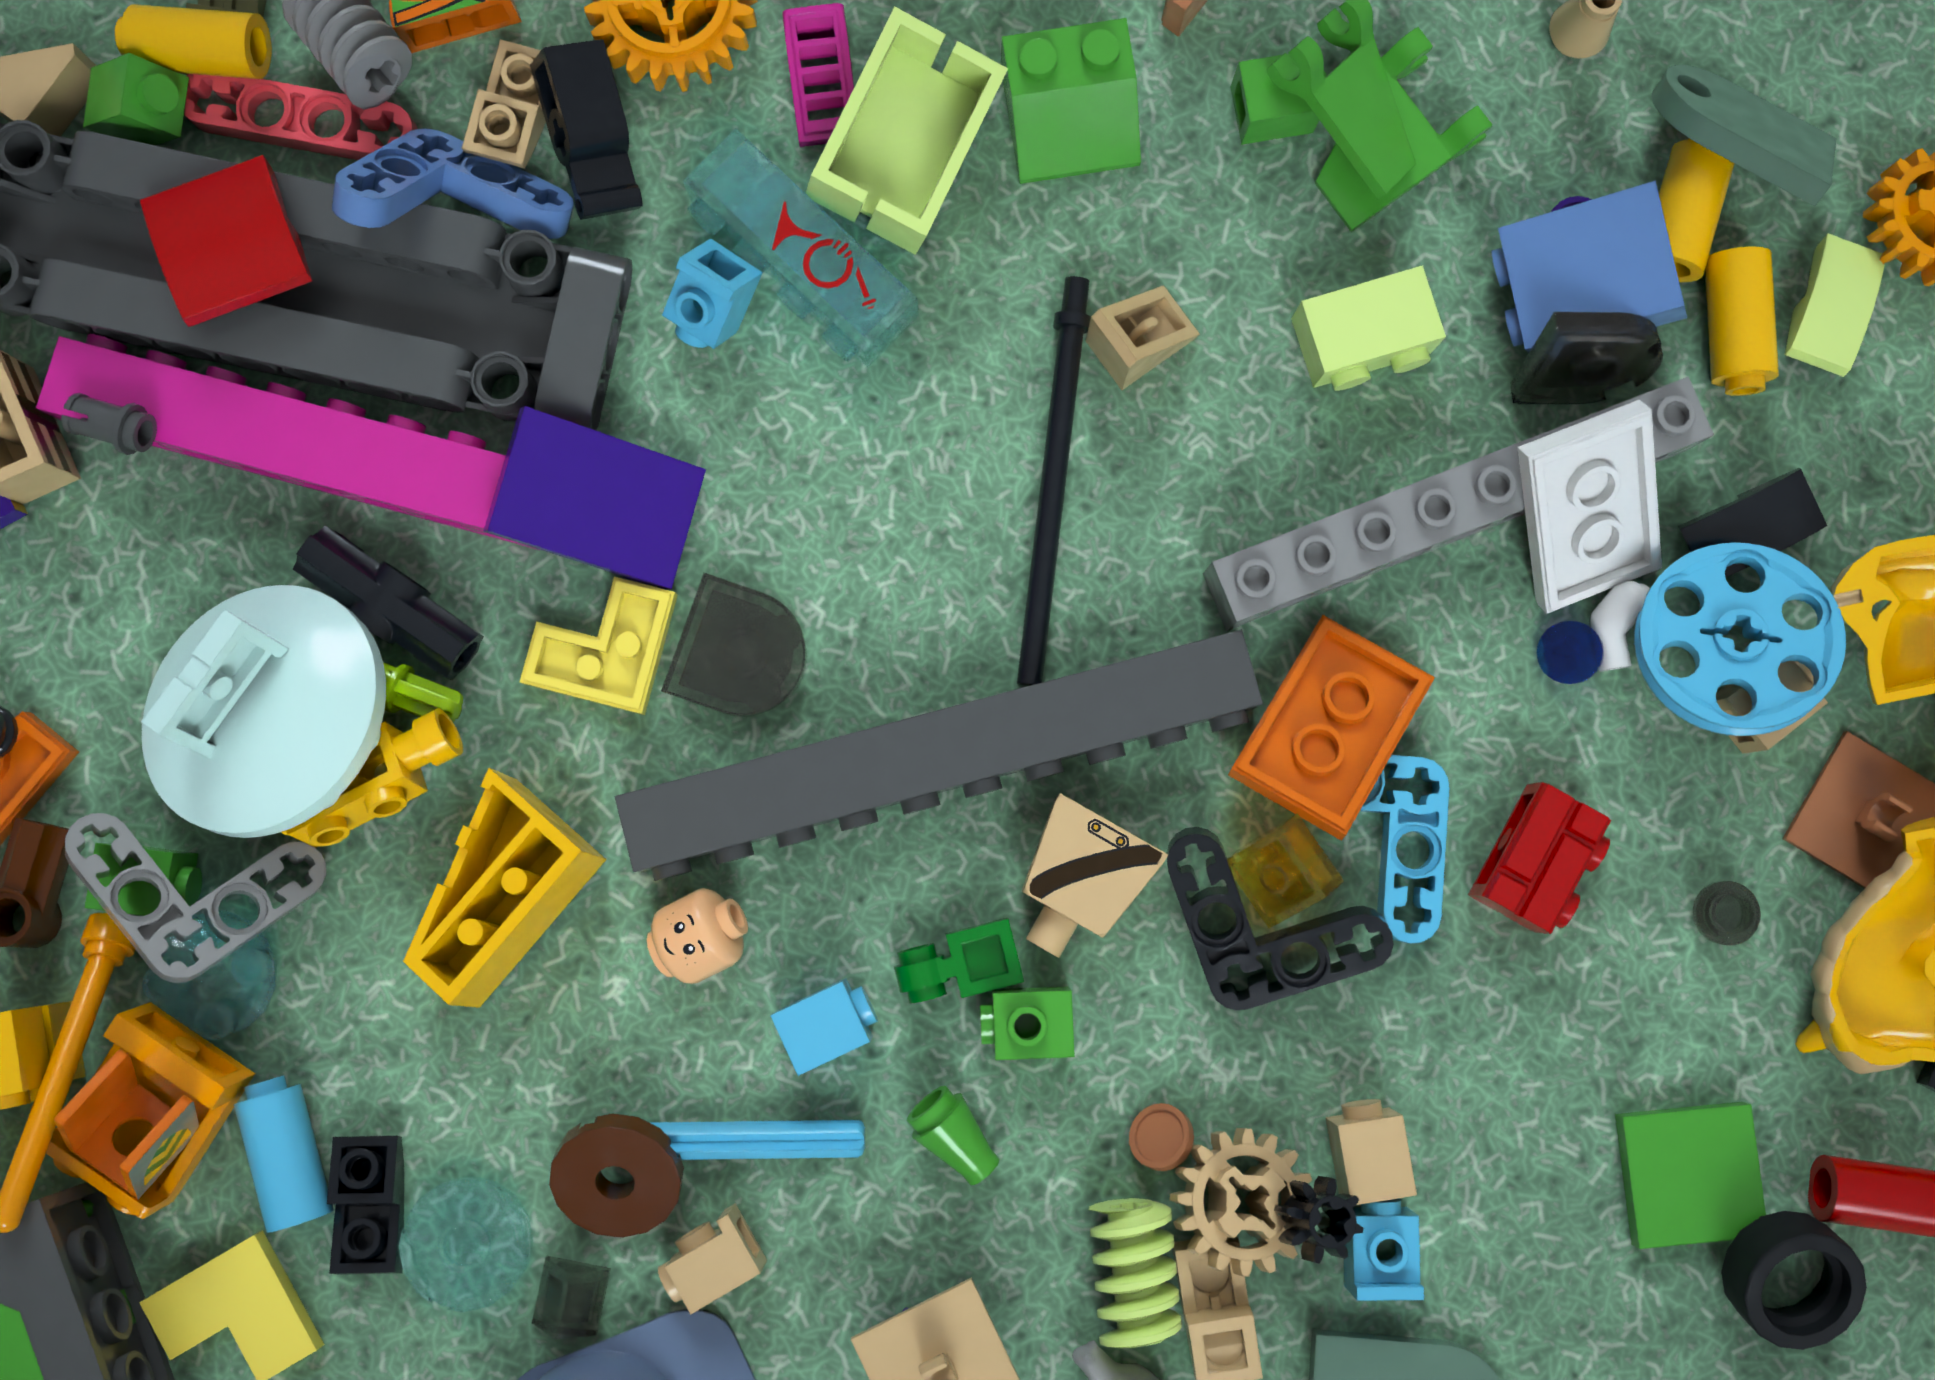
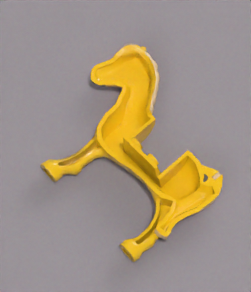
[1795,535,1935,1074]

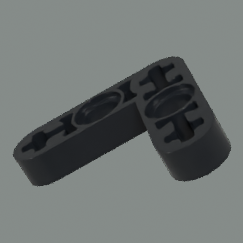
[1166,827,1394,1010]

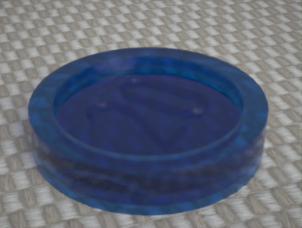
[1537,621,1604,684]

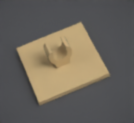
[851,1277,1020,1380]

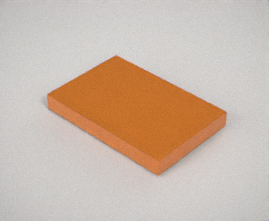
[1228,615,1435,841]

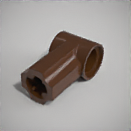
[0,817,69,948]

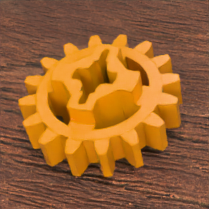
[1863,148,1935,286]

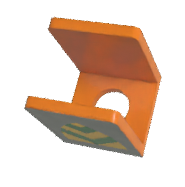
[54,1049,199,1200]

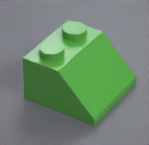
[1001,18,1141,184]

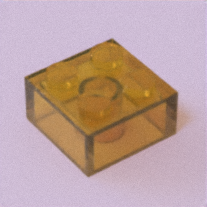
[1227,813,1344,929]

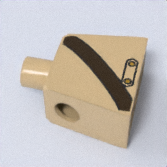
[1021,793,1168,958]

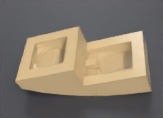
[1173,1236,1263,1380]

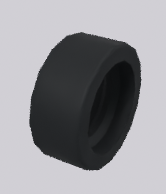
[1721,1211,1867,1350]

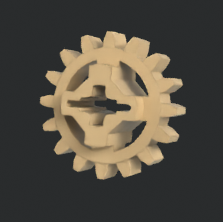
[1170,1128,1312,1277]

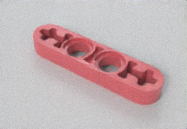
[184,74,418,160]

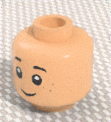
[647,888,748,984]

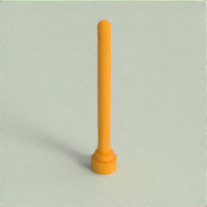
[0,913,136,1233]

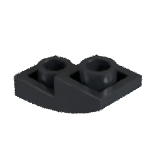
[1678,468,1828,577]
[327,1136,404,1275]

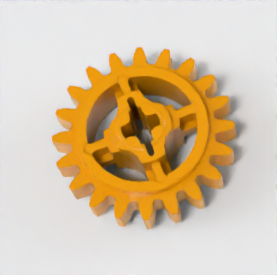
[584,0,758,92]

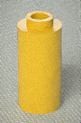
[115,4,272,79]
[1659,138,1735,282]
[1705,246,1779,396]

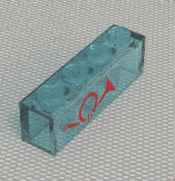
[683,128,919,368]

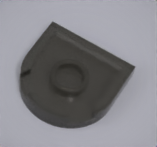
[1510,312,1663,404]
[661,573,807,717]

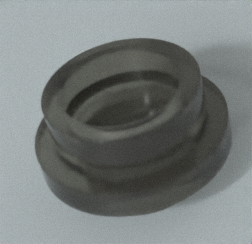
[1693,881,1761,946]

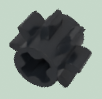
[1274,1176,1364,1264]

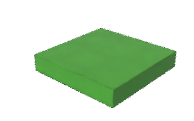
[1615,1102,1766,1249]

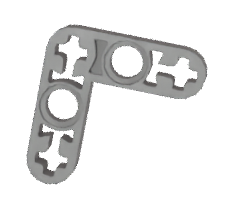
[65,813,326,983]

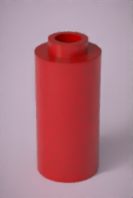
[1808,1155,1935,1238]

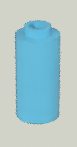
[234,1075,334,1233]

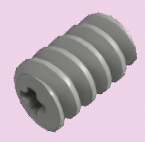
[282,0,412,110]

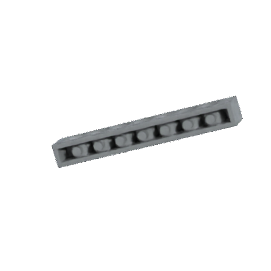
[1203,376,1714,631]

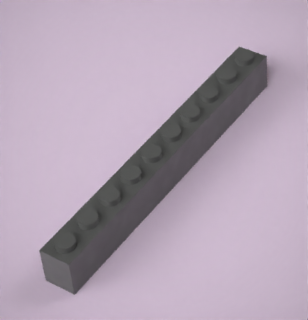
[614,629,1263,881]

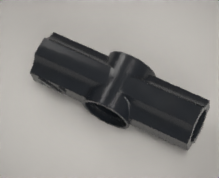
[293,526,484,680]

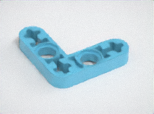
[1360,755,1449,944]

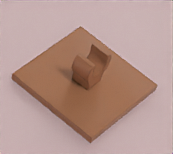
[1782,731,1935,888]

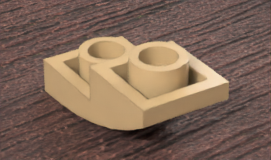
[462,39,546,169]

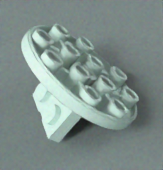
[141,585,386,838]

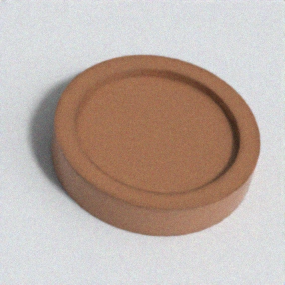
[1129,1103,1194,1171]

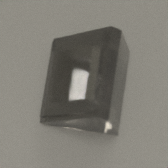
[532,1256,611,1339]

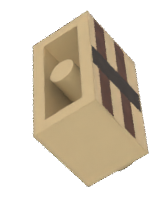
[0,350,81,505]

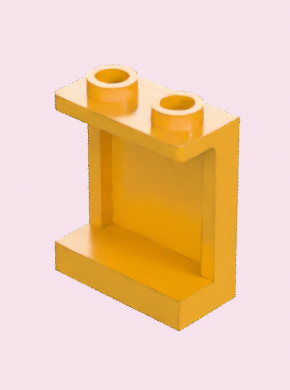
[46,1002,256,1219]

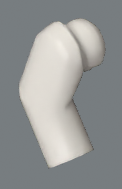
[1590,581,1650,672]

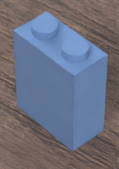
[1492,180,1687,360]

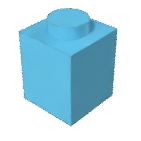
[770,978,878,1076]

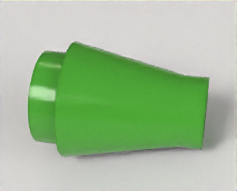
[907,1086,1000,1185]

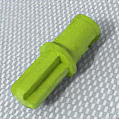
[383,662,464,722]

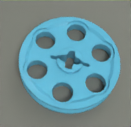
[1634,542,1846,736]

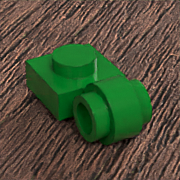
[894,918,1024,1004]

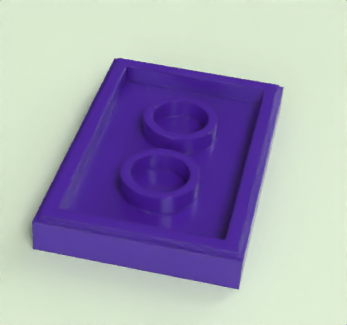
[483,406,706,590]

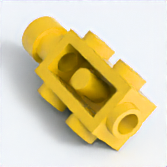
[281,708,463,848]

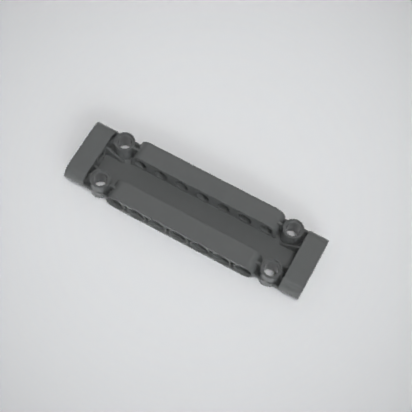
[0,120,632,431]

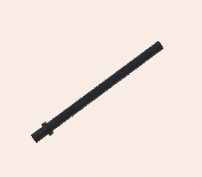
[1017,276,1091,686]

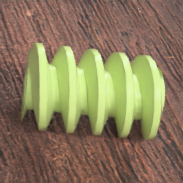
[1088,1198,1182,1348]

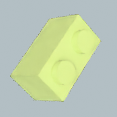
[1291,265,1446,391]

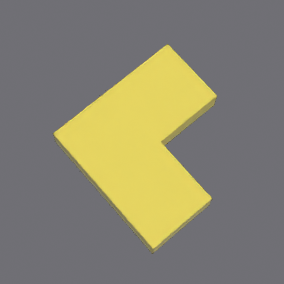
[519,576,678,715]
[139,1230,325,1380]

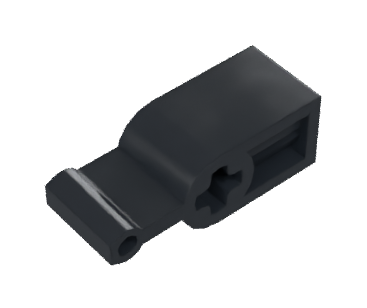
[530,39,643,220]

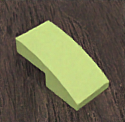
[1785,233,1885,377]

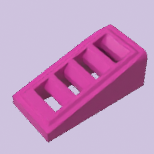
[782,3,854,147]

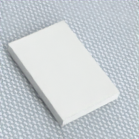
[1517,400,1662,614]

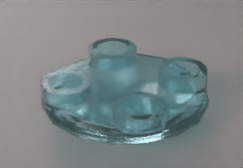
[142,910,277,1040]

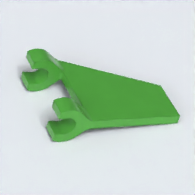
[1266,0,1416,199]
[1315,27,1492,232]

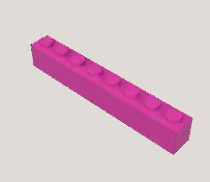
[36,334,540,550]

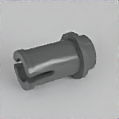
[61,393,157,455]

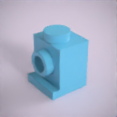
[662,239,763,349]
[1344,1198,1424,1301]

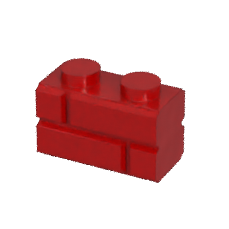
[1468,782,1611,934]

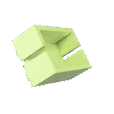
[804,6,1008,255]

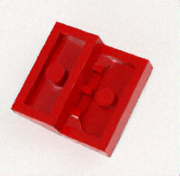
[140,155,312,327]

